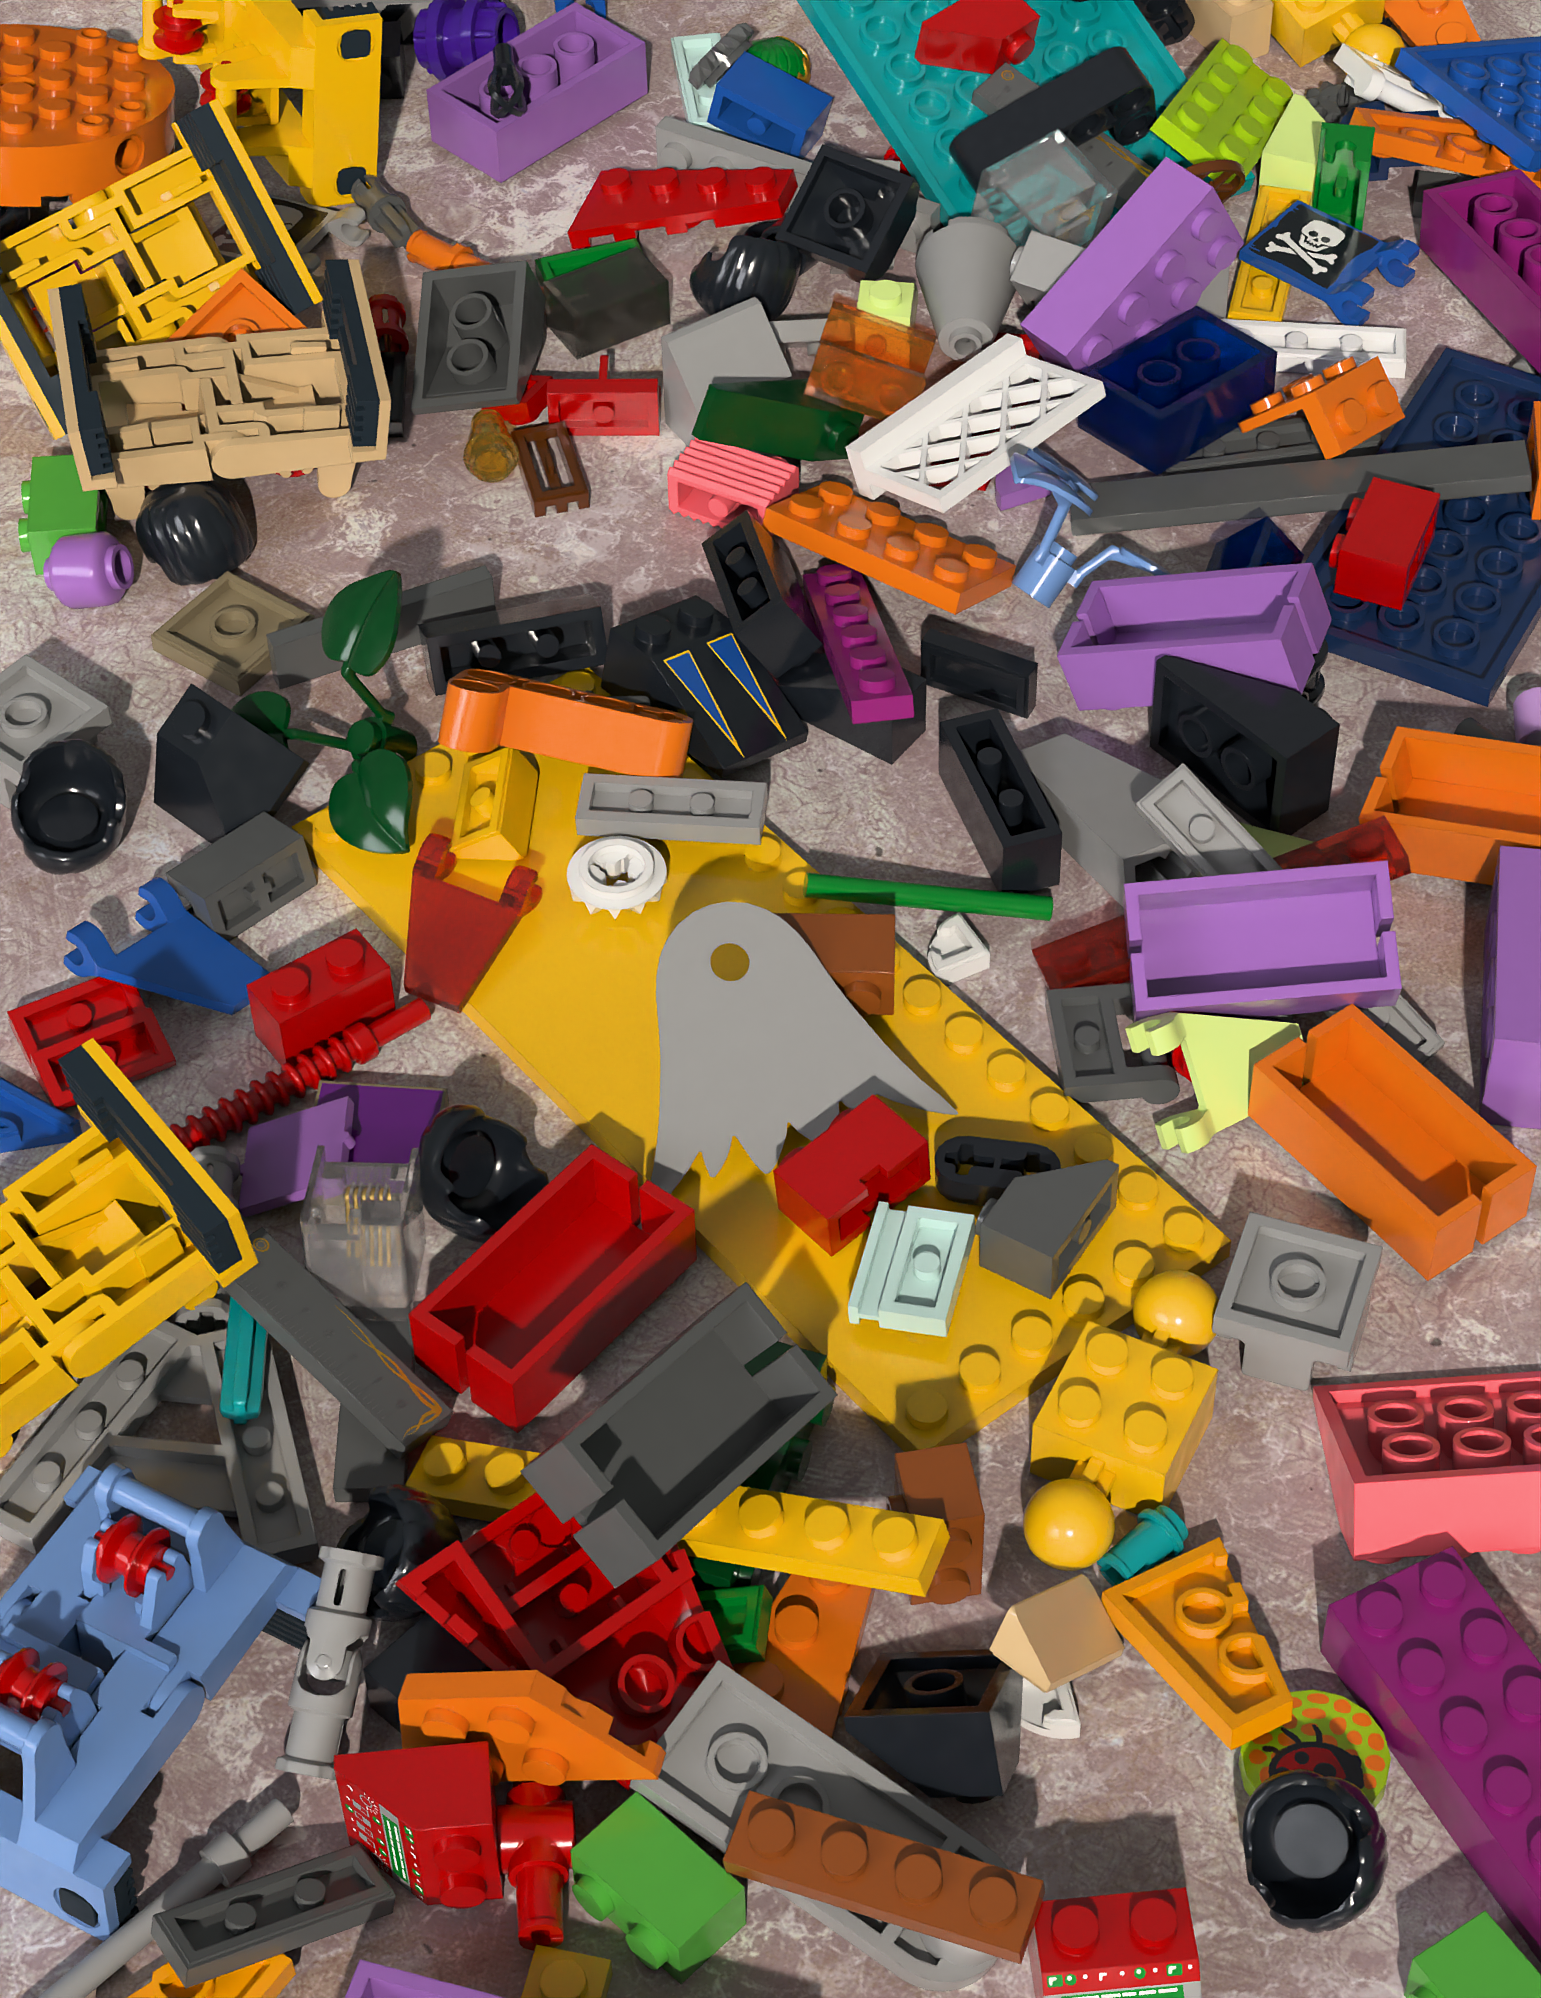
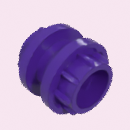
[413,0,520,81]

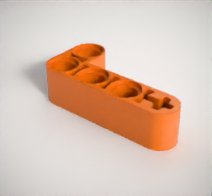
[438,669,693,778]

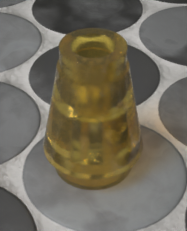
[463,409,519,483]

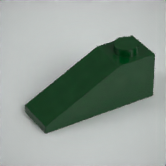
[691,378,867,462]

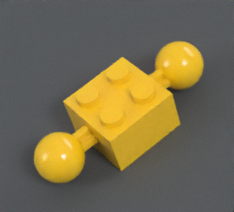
[1271,0,1405,76]
[1023,1270,1219,1571]

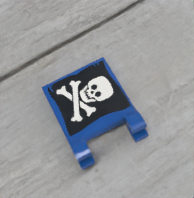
[1238,200,1420,326]

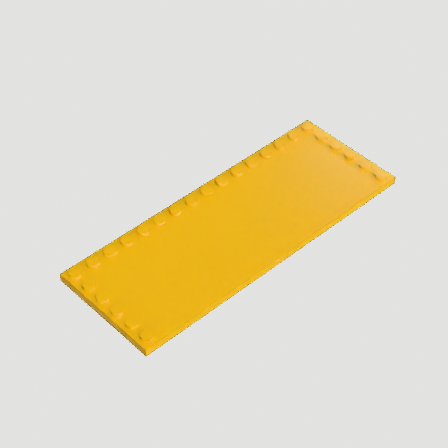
[291,668,1231,1452]

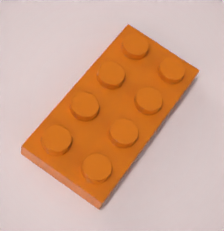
[762,481,1016,615]

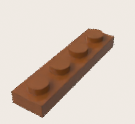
[723,1790,1045,1964]

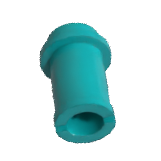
[1097,1505,1189,1586]

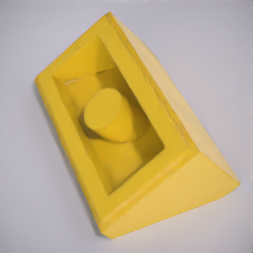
[450,747,538,861]

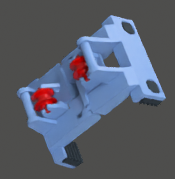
[0,1462,321,1942]

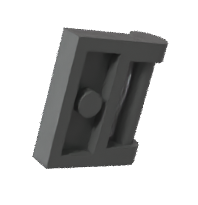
[1045,983,1180,1105]

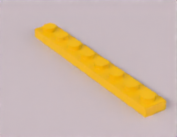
[405,1435,950,1597]

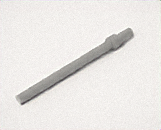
[37,1798,294,1998]

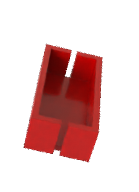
[408,1144,697,1433]

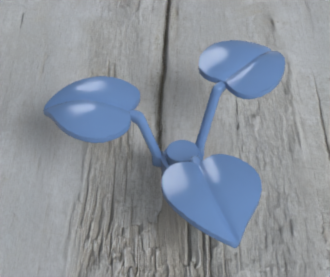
[1010,447,1171,608]

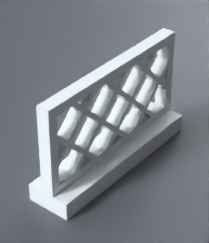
[845,333,1106,513]

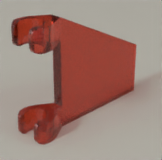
[404,833,542,1014]

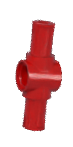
[497,1781,577,1951]

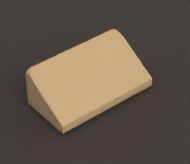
[989,1574,1125,1693]

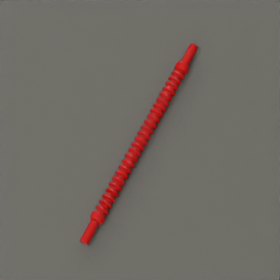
[170,997,431,1152]

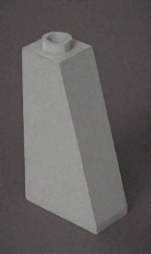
[1019,733,1197,908]

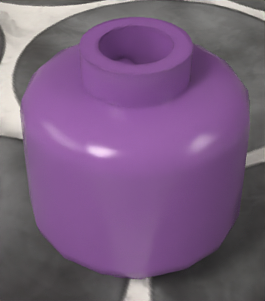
[43,531,134,609]

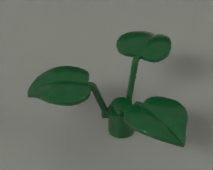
[231,570,418,854]

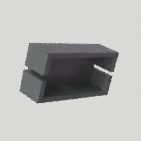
[520,1282,838,1588]

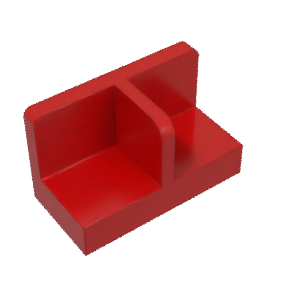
[546,355,661,436]

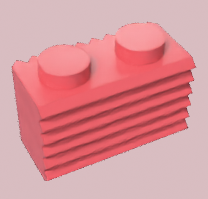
[667,437,799,537]

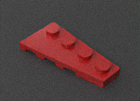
[567,167,798,249]

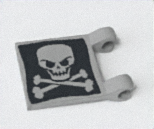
[210,194,370,289]

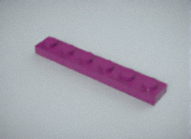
[802,564,914,724]

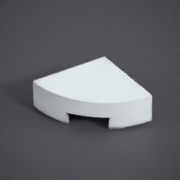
[927,913,990,986]
[1021,1677,1081,1739]

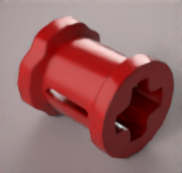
[368,294,409,355]

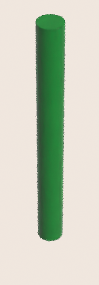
[803,873,1053,921]

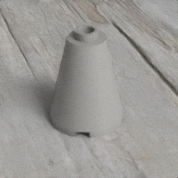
[915,217,1020,362]

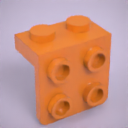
[1238,356,1405,460]

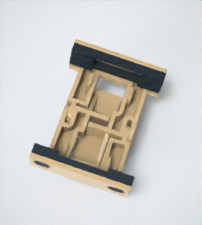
[47,259,391,520]

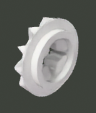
[567,836,667,919]

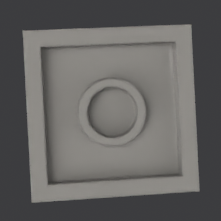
[0,654,112,809]
[1212,1212,1383,1391]

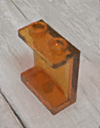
[803,300,937,421]

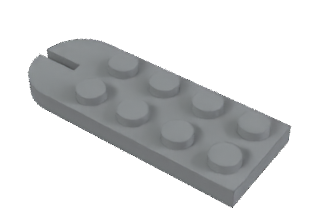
[629,1660,1009,1992]

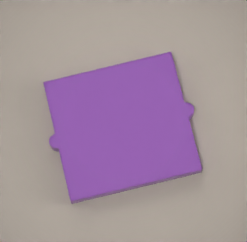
[239,1096,356,1217]

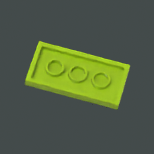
[1150,38,1293,183]

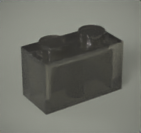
[543,247,670,360]

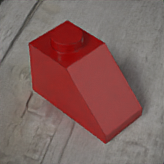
[914,0,1040,74]

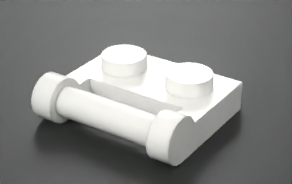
[1333,43,1454,119]

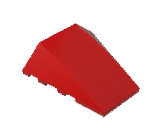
[395,1492,734,1791]

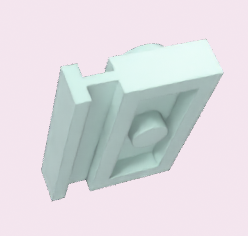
[848,1201,975,1338]

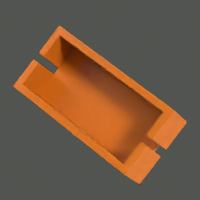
[1358,726,1541,885]
[1248,1004,1537,1281]

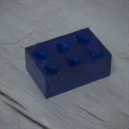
[1078,306,1277,475]

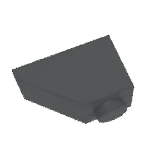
[975,1159,1119,1299]

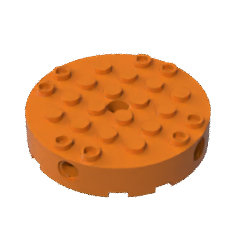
[0,24,175,207]

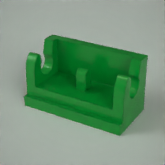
[1312,122,1375,231]

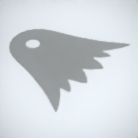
[651,902,958,1194]

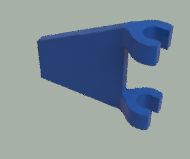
[63,877,270,1015]

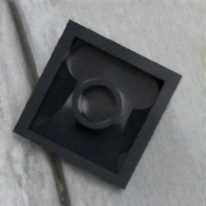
[775,144,920,283]

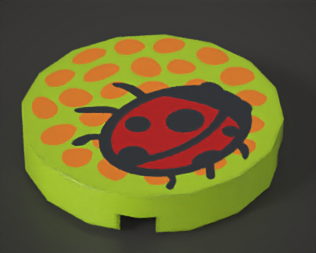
[1238,1689,1391,1808]

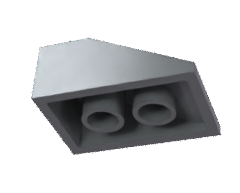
[411,260,546,415]

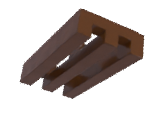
[511,422,590,518]

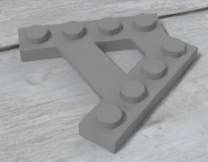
[0,1320,320,1565]

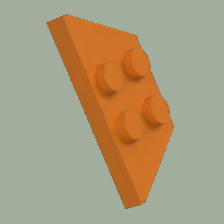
[398,1670,666,1786]

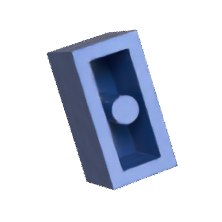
[707,51,833,160]

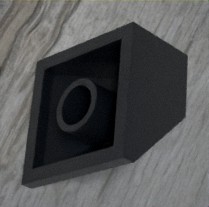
[154,683,310,844]
[844,1649,1023,1804]

